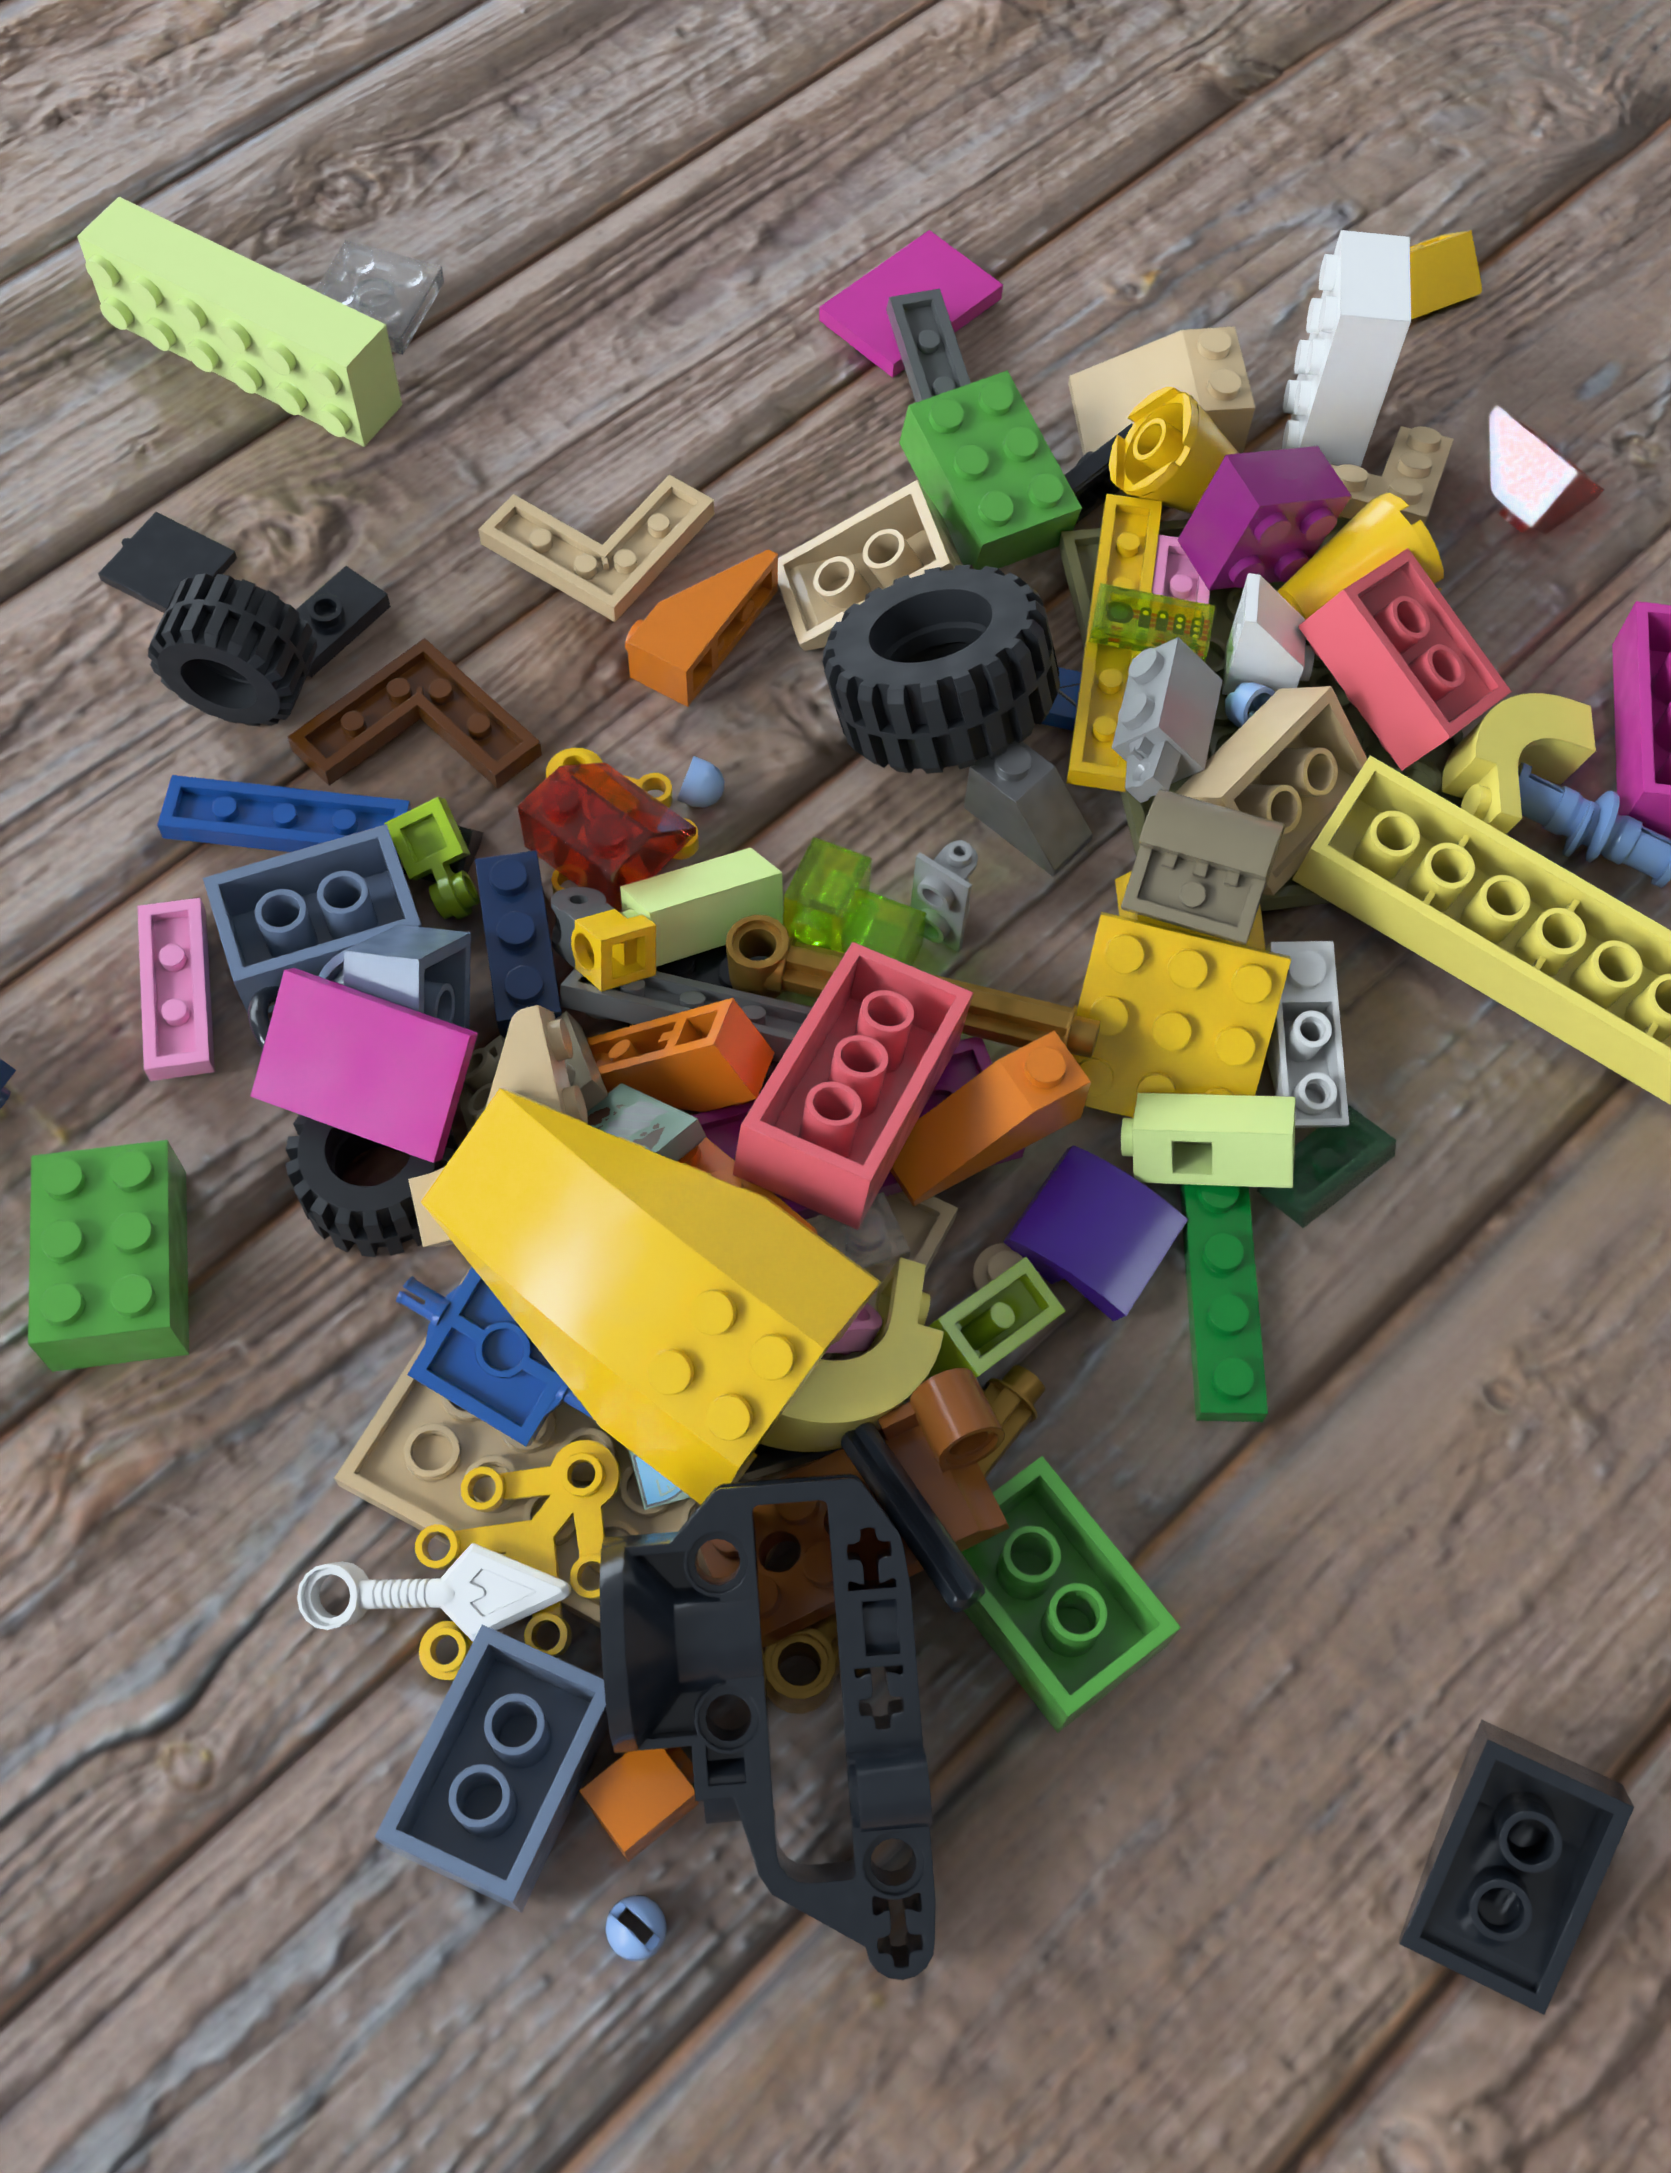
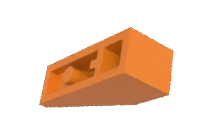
[625,549,778,707]
[587,998,775,1112]
[890,1030,1091,1207]

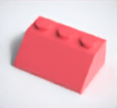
[1298,548,1512,771]

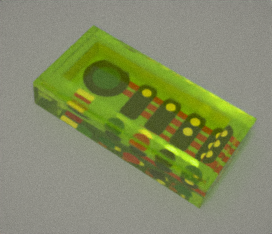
[1089,583,1215,662]

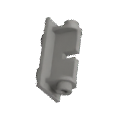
[909,840,978,952]

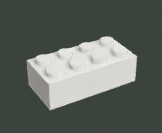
[1282,230,1411,467]

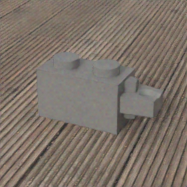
[1112,637,1223,803]

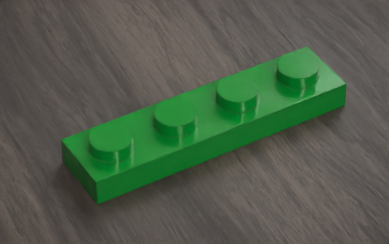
[1180,1184,1268,1422]

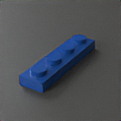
[157,775,412,864]

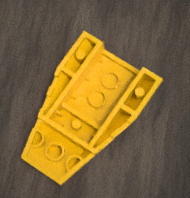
[421,1088,881,1505]

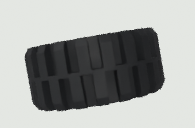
[822,565,1060,774]

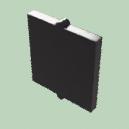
[98,512,237,613]

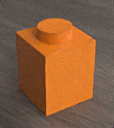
[579,1748,699,1862]

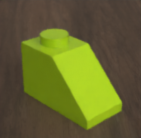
[924,1257,1066,1381]

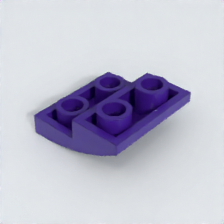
[1003,1145,1188,1321]

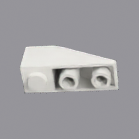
[1266,941,1349,1128]

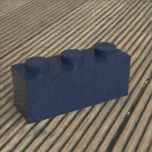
[475,850,562,1039]

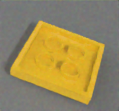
[1072,912,1291,1118]

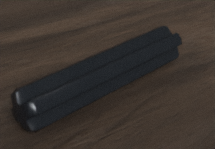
[841,1422,985,1613]

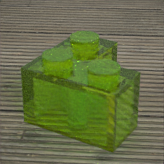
[783,837,927,966]

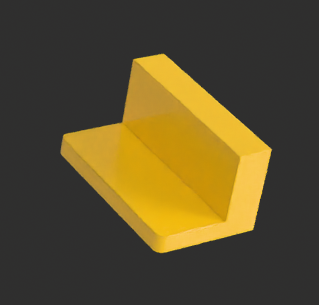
[1410,230,1482,319]

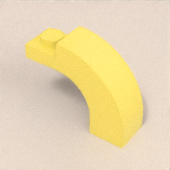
[1442,693,1596,834]
[760,1257,944,1452]

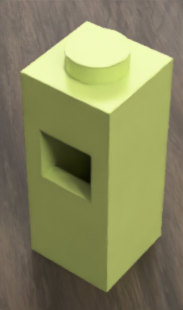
[620,848,784,967]
[1121,1093,1295,1188]

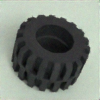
[148,574,318,726]
[286,1114,458,1257]

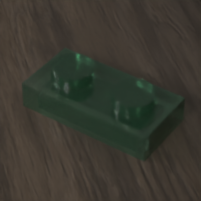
[1257,1105,1396,1228]

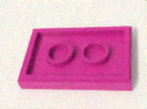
[819,230,1003,378]
[250,968,478,1163]

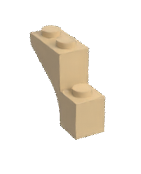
[408,1005,588,1247]

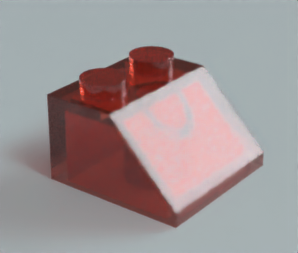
[517,762,696,911]

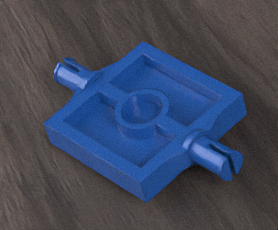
[396,1267,597,1447]

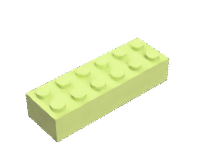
[77,197,402,447]

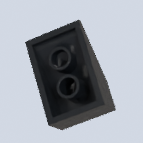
[1399,1719,1634,2015]

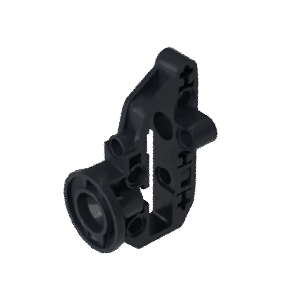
[600,1473,936,1980]

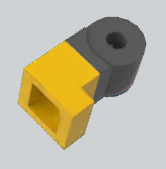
[551,887,656,992]

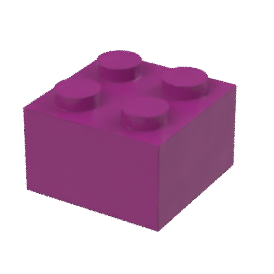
[1177,446,1352,590]

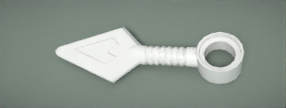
[297,1543,571,1642]

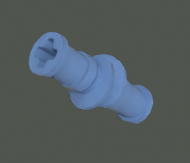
[1518,762,1671,888]

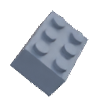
[203,824,422,1014]
[375,1624,609,1913]

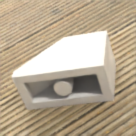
[1222,573,1315,695]

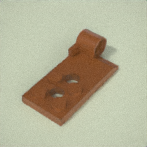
[700,1368,1009,1649]

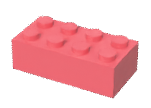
[732,942,974,1230]

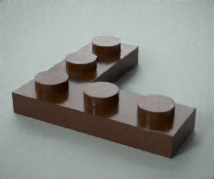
[288,638,542,789]

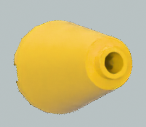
[1109,387,1238,514]
[1277,493,1444,640]

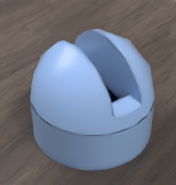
[1225,682,1275,728]
[677,756,724,808]
[605,1895,667,1962]

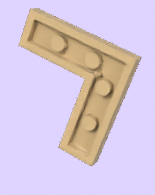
[1331,426,1454,525]
[478,475,715,622]

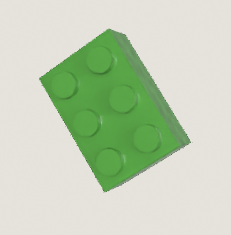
[899,370,1082,570]
[28,1140,189,1372]
[962,1456,1181,1733]

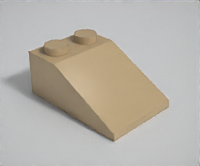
[1068,327,1255,456]
[778,480,962,651]

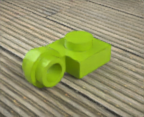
[384,797,480,919]

